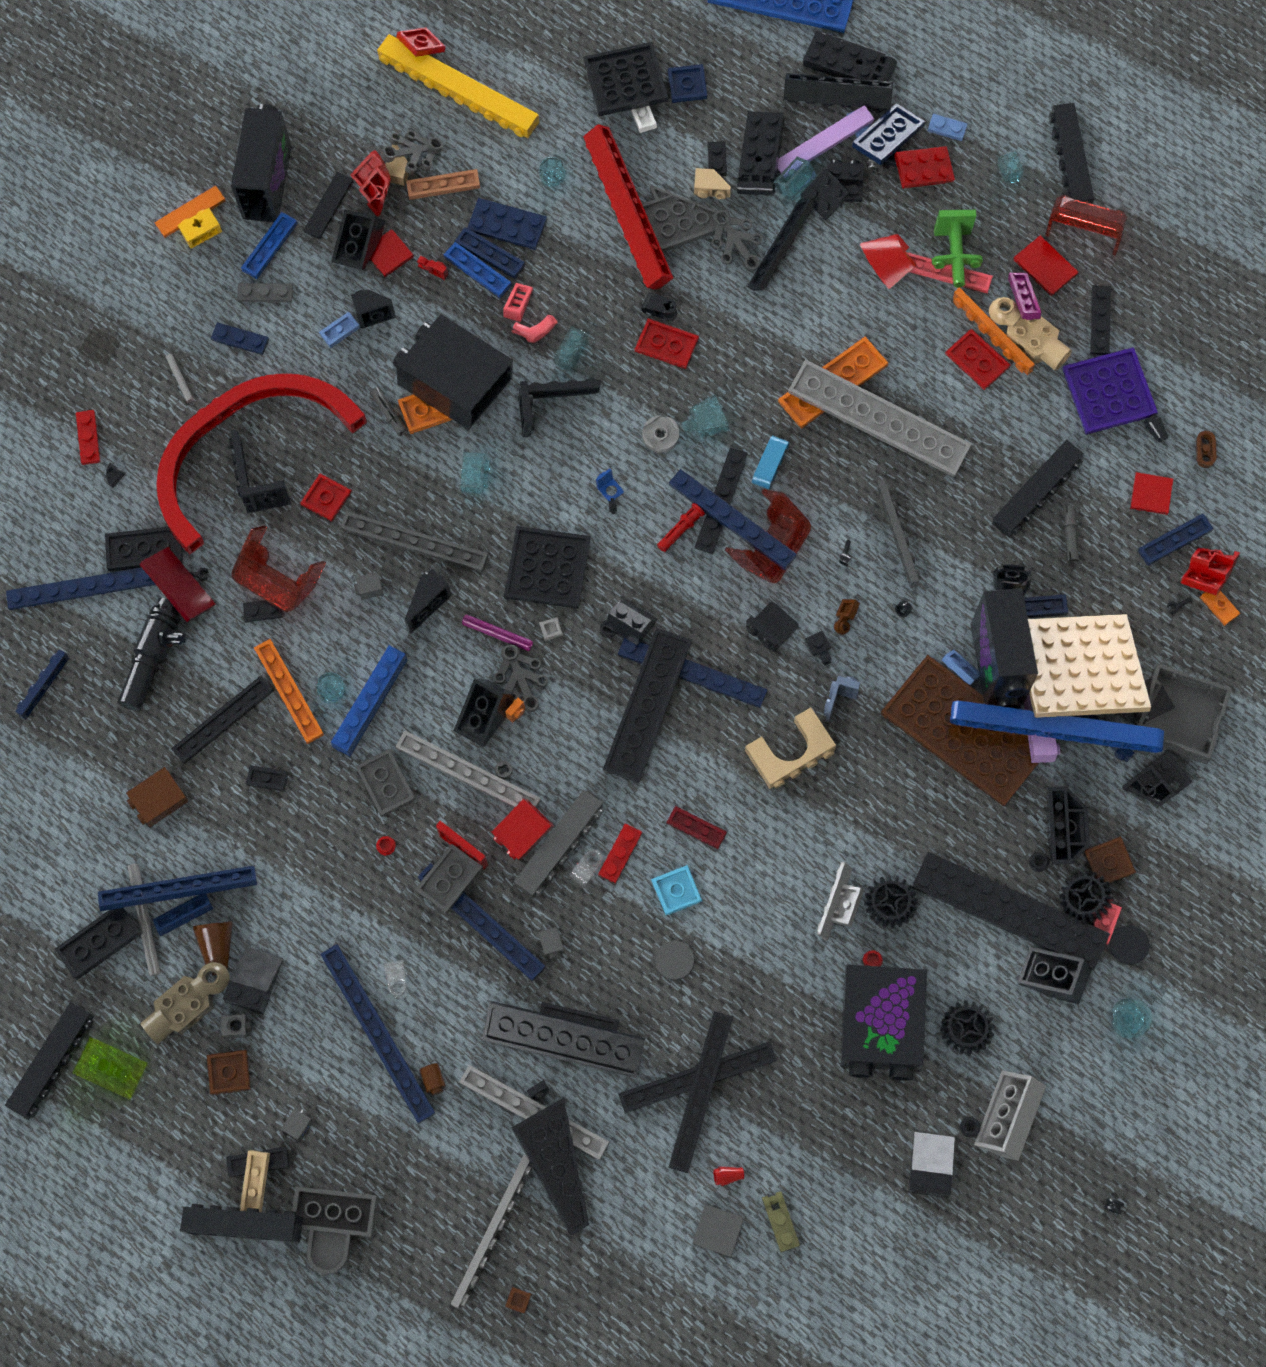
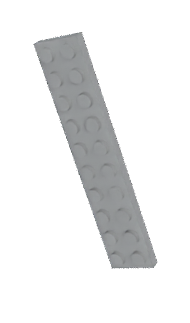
[788,359,971,477]

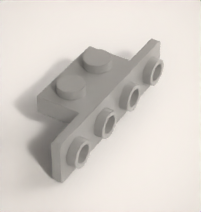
[817,862,864,941]

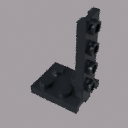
[518,378,601,437]
[229,430,291,514]

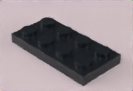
[105,527,183,571]
[55,908,142,981]

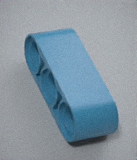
[752,436,790,490]

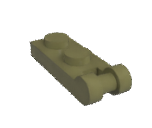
[762,1191,800,1252]

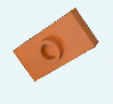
[1200,591,1240,626]

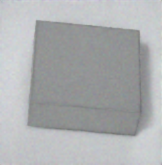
[539,617,563,641]

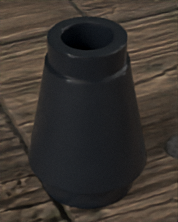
[1144,414,1169,443]

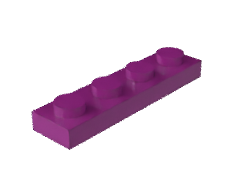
[1008,273,1041,320]

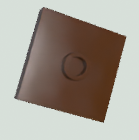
[1085,836,1136,884]
[207,1050,251,1096]

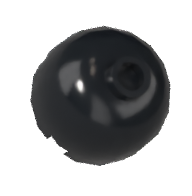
[993,564,1032,595]

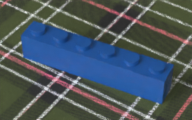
[331,645,408,757]

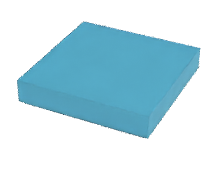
[651,865,702,916]

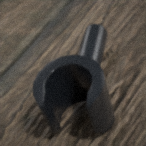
[839,540,852,567]
[190,568,209,581]
[1167,597,1192,614]

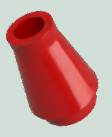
[713,1166,744,1187]

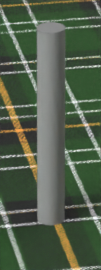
[166,354,194,403]

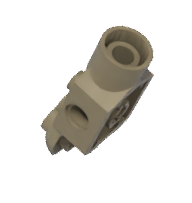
[140,962,230,1044]

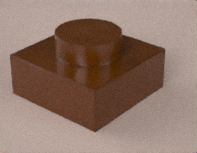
[505,1287,532,1314]

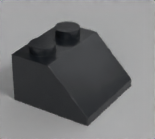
[351,289,396,329]
[606,600,658,646]

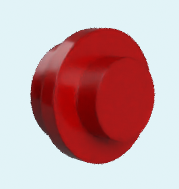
[376,836,396,856]
[863,950,883,967]

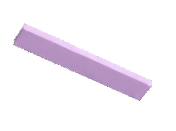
[778,105,874,177]

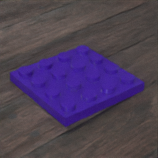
[1062,347,1158,435]

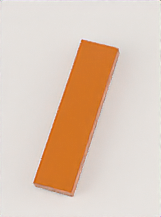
[154,185,226,238]

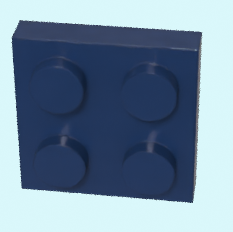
[668,64,707,103]

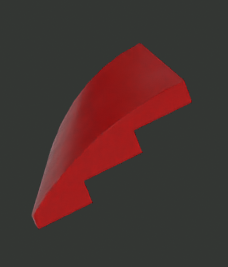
[350,150,391,217]
[860,234,916,289]
[1181,548,1240,596]

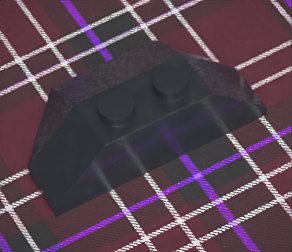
[1046,787,1090,865]

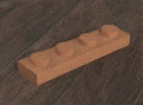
[406,169,480,200]

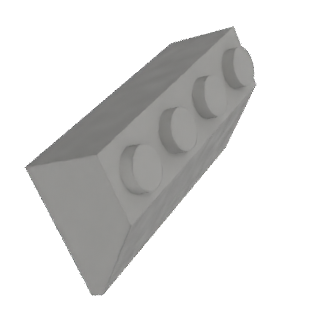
[974,1070,1046,1161]

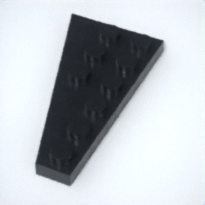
[511,1097,589,1236]

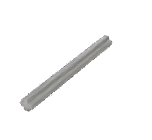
[128,863,160,976]

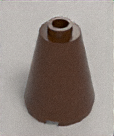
[193,921,233,976]

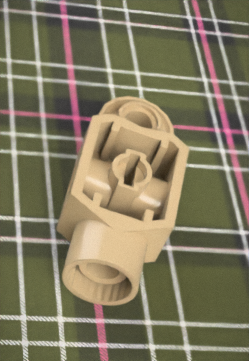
[989,297,1072,371]

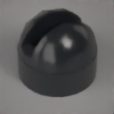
[895,600,912,617]

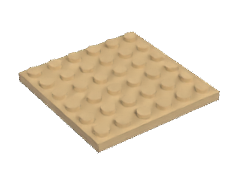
[1028,614,1151,718]

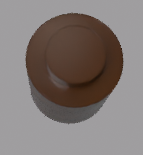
[419,1063,446,1095]

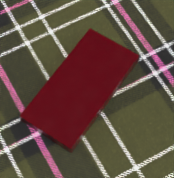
[139,547,215,622]

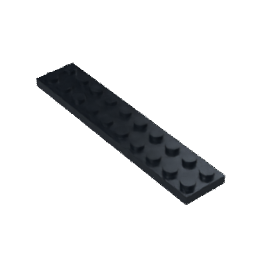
[912,852,1110,970]

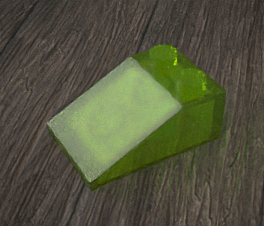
[72,1037,147,1100]

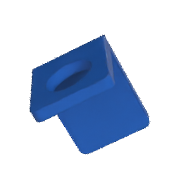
[596,468,624,501]

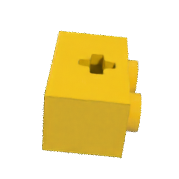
[178,208,222,249]

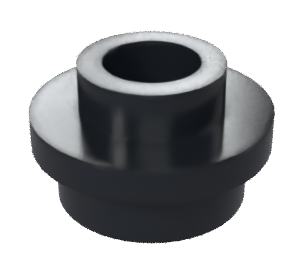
[1029,852,1049,872]
[960,1117,980,1138]

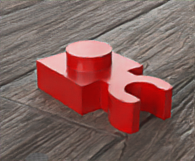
[417,256,448,280]

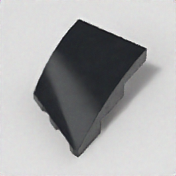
[1122,751,1193,806]

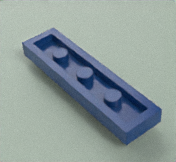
[241,212,298,279]
[444,242,512,298]

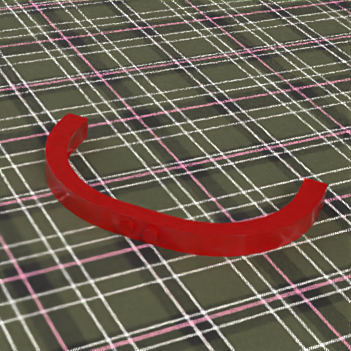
[157,374,367,555]

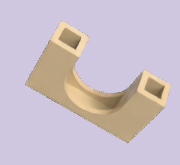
[745,708,836,789]

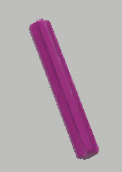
[462,615,533,651]

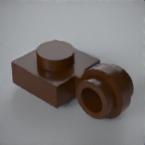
[834,599,860,635]

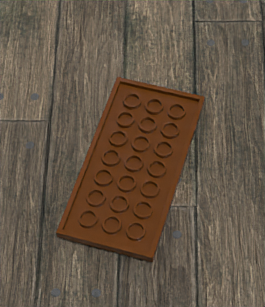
[880,655,1039,807]

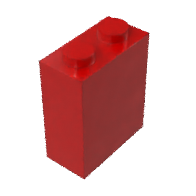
[491,799,554,860]

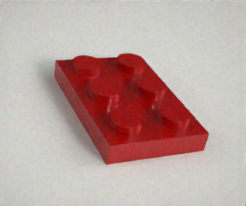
[894,146,955,189]

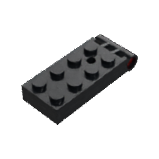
[803,30,897,82]
[737,111,785,196]

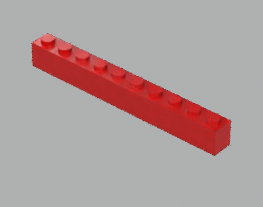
[583,124,673,290]

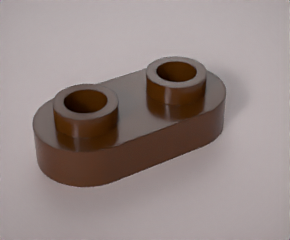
[1196,431,1217,468]

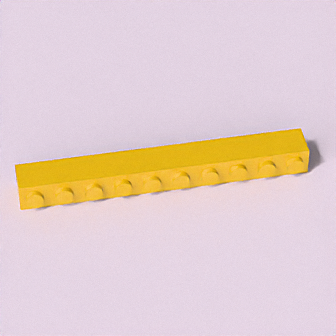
[377,34,539,138]

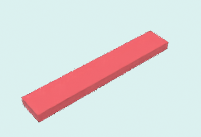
[906,252,993,294]

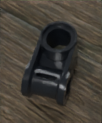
[641,292,678,321]

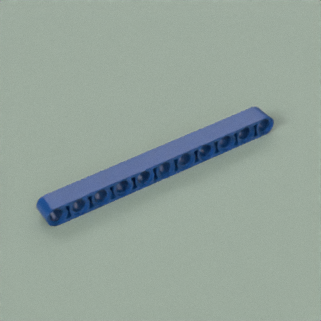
[950,701,1164,753]

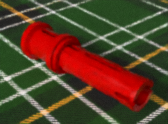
[656,503,705,553]

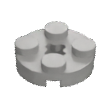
[642,416,679,453]

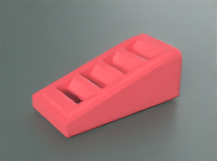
[503,283,533,322]

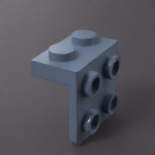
[823,676,860,722]

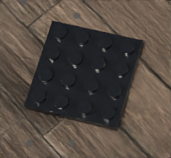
[583,42,668,117]
[504,526,591,609]

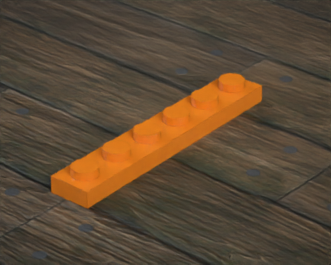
[953,287,1035,375]
[254,639,324,744]

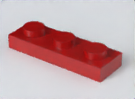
[76,410,101,465]
[598,823,642,884]

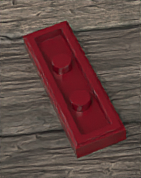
[666,806,727,850]

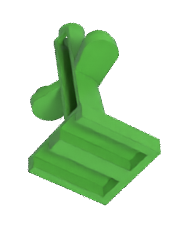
[932,210,983,288]

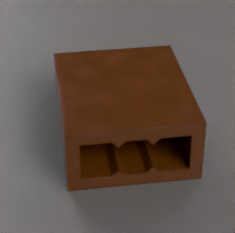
[126,767,189,827]

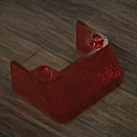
[1045,195,1127,256]
[725,489,811,583]
[231,525,326,612]

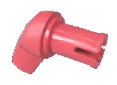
[512,315,558,343]

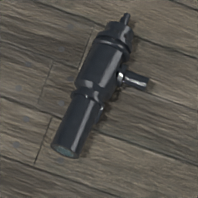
[117,598,186,711]

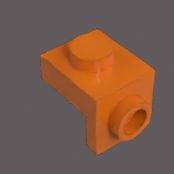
[505,698,525,723]

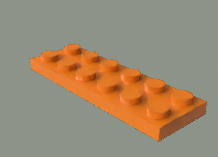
[778,337,888,429]

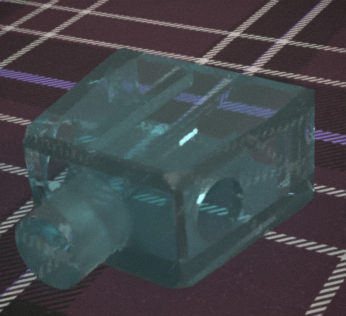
[682,395,729,438]

